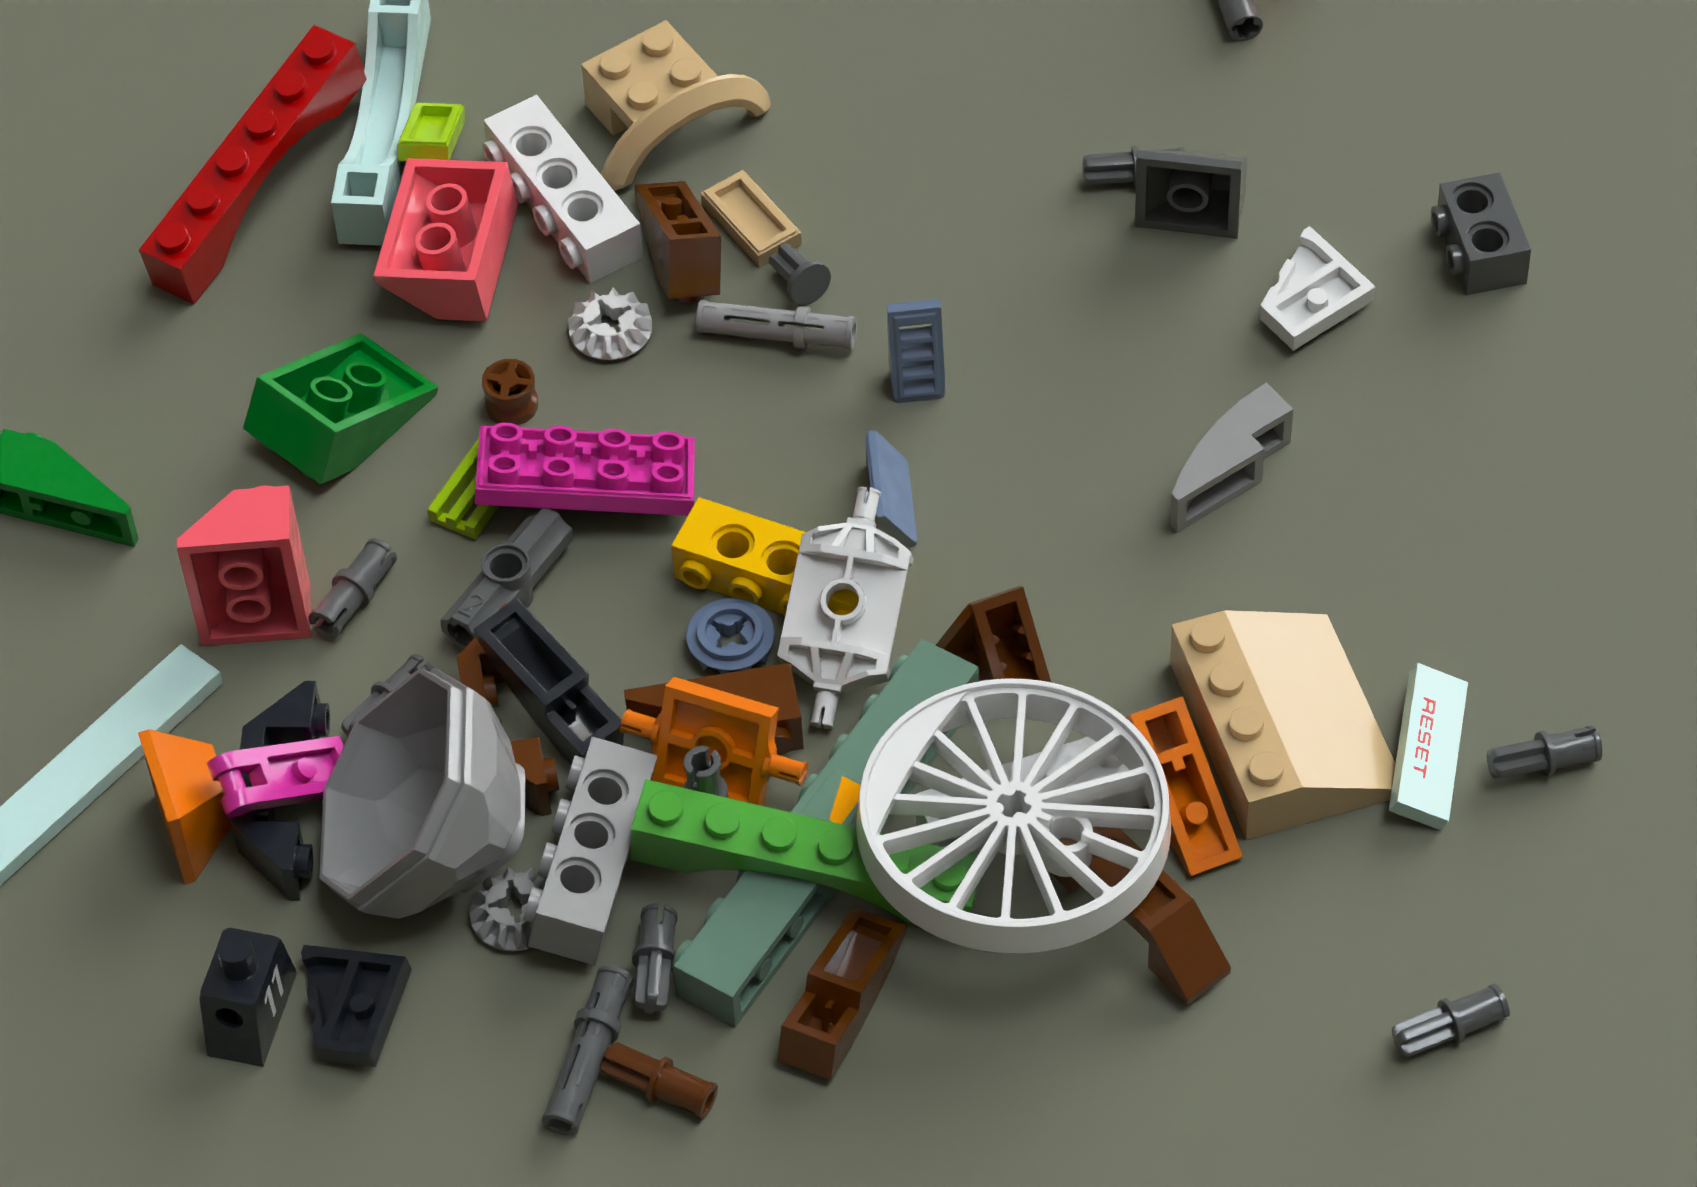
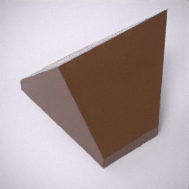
[936,586,1051,682]

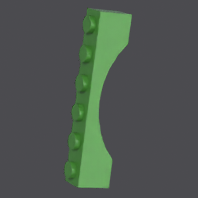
[631,779,980,926]

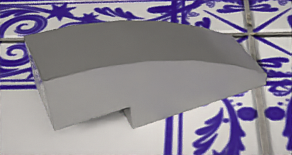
[1170,382,1293,533]

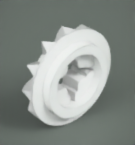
[568,287,652,360]

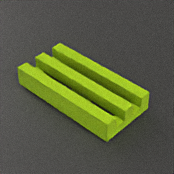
[427,438,499,540]

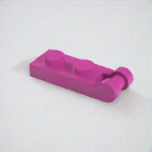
[207,736,344,817]

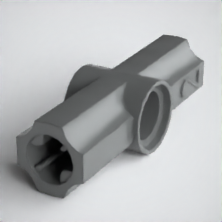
[441,508,573,650]

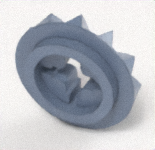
[686,598,775,674]

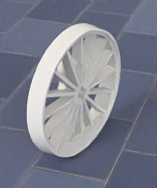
[856,678,1171,953]

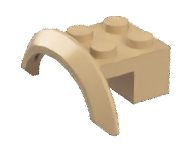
[581,20,771,191]

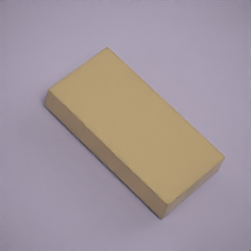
[701,170,802,268]

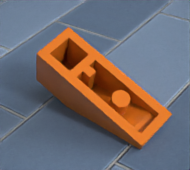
[1126,696,1243,877]

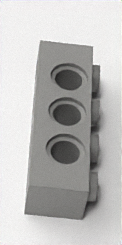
[523,737,658,965]

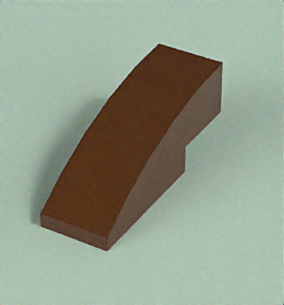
[777,906,907,1080]

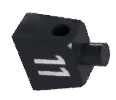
[199,927,297,1067]

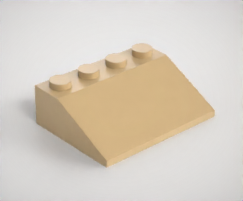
[1170,610,1396,840]

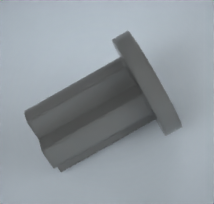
[769,243,831,305]

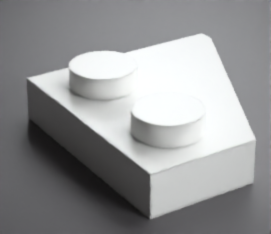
[1259,226,1376,351]

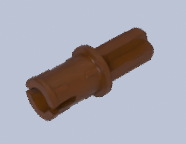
[601,1042,718,1119]

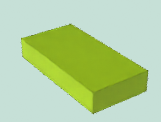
[397,103,465,161]

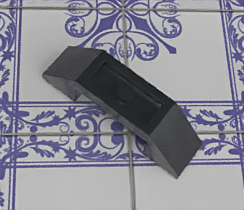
[230,681,330,901]

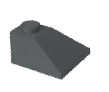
[1135,150,1247,239]

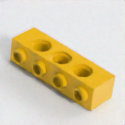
[671,497,859,616]

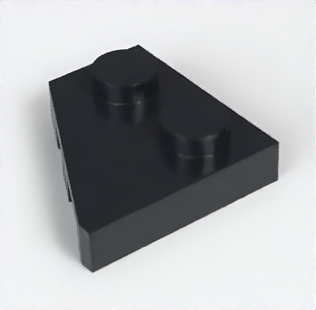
[301,945,412,1067]

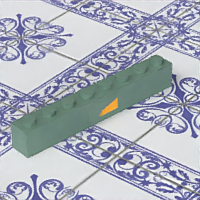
[672,639,979,1028]

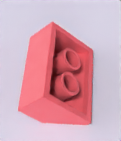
[373,158,518,322]
[177,486,311,646]

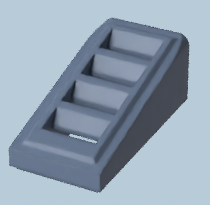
[886,299,945,403]

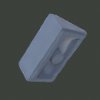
[865,430,918,547]

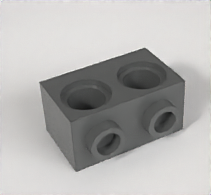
[1431,172,1531,295]

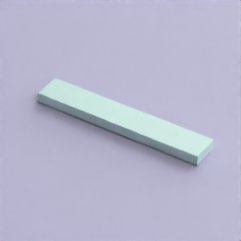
[0,644,223,886]

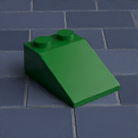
[243,333,439,484]

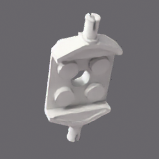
[777,487,913,729]

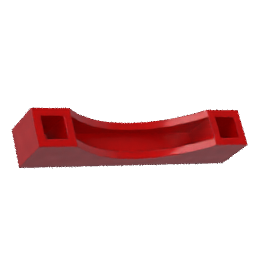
[139,25,367,304]

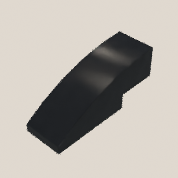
[474,598,624,765]

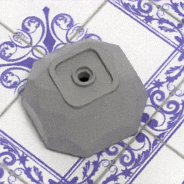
[319,668,525,919]

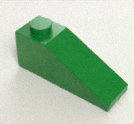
[0,429,139,547]

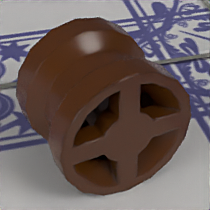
[482,359,538,425]

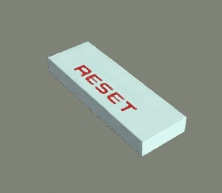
[1389,663,1468,830]

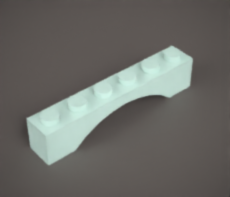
[331,0,431,245]

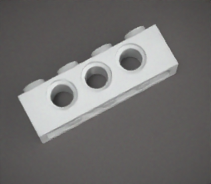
[482,95,644,284]

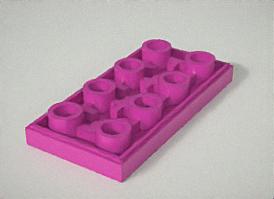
[475,423,695,516]

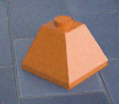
[138,729,232,884]

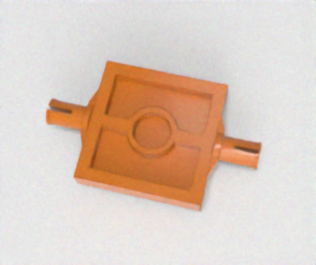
[620,677,808,806]

